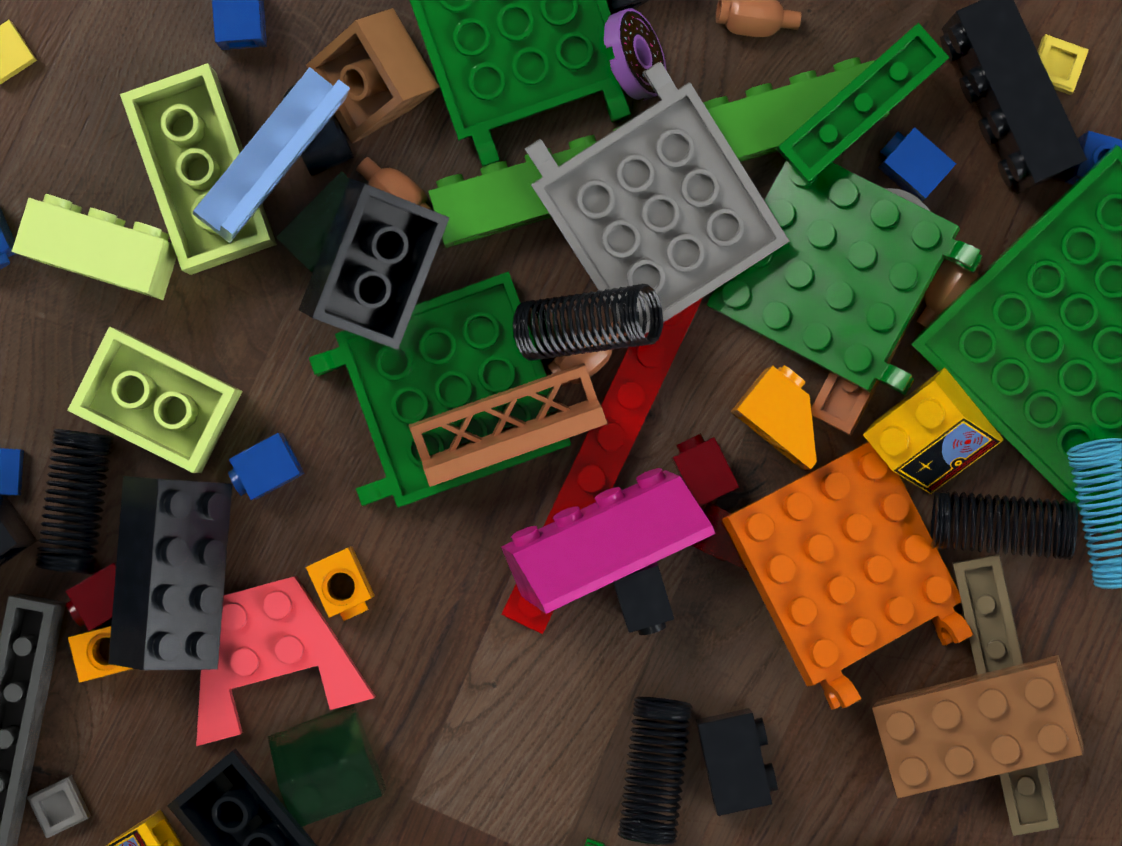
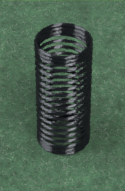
[512,284,663,361]
[35,429,114,574]
[931,490,1078,560]
[618,697,693,845]

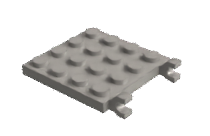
[525,62,790,334]

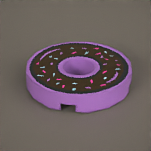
[604,8,667,101]

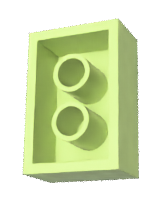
[12,194,177,300]
[67,327,243,473]

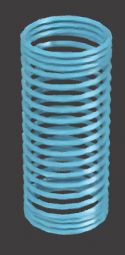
[1066,438,1122,589]

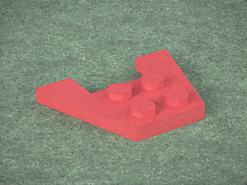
[196,576,376,746]

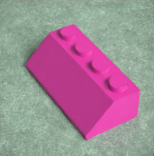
[501,468,715,614]

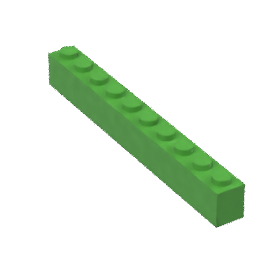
[428,57,890,249]

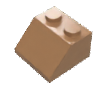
[306,8,439,143]

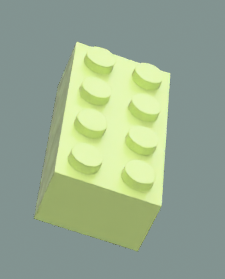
[120,63,277,275]

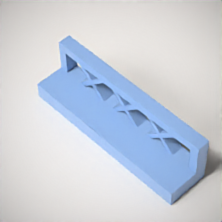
[193,67,350,243]

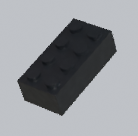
[940,0,1087,194]
[108,476,232,670]

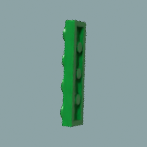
[776,23,950,184]

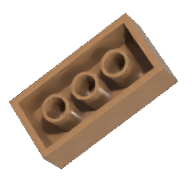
[872,655,1084,798]

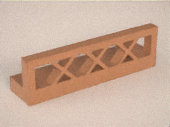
[409,363,607,487]

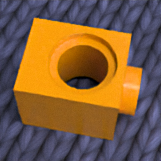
[306,546,375,621]
[68,626,133,683]

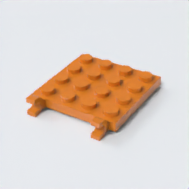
[722,442,974,710]

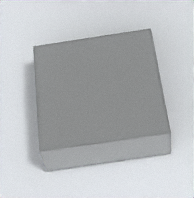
[27,775,91,839]

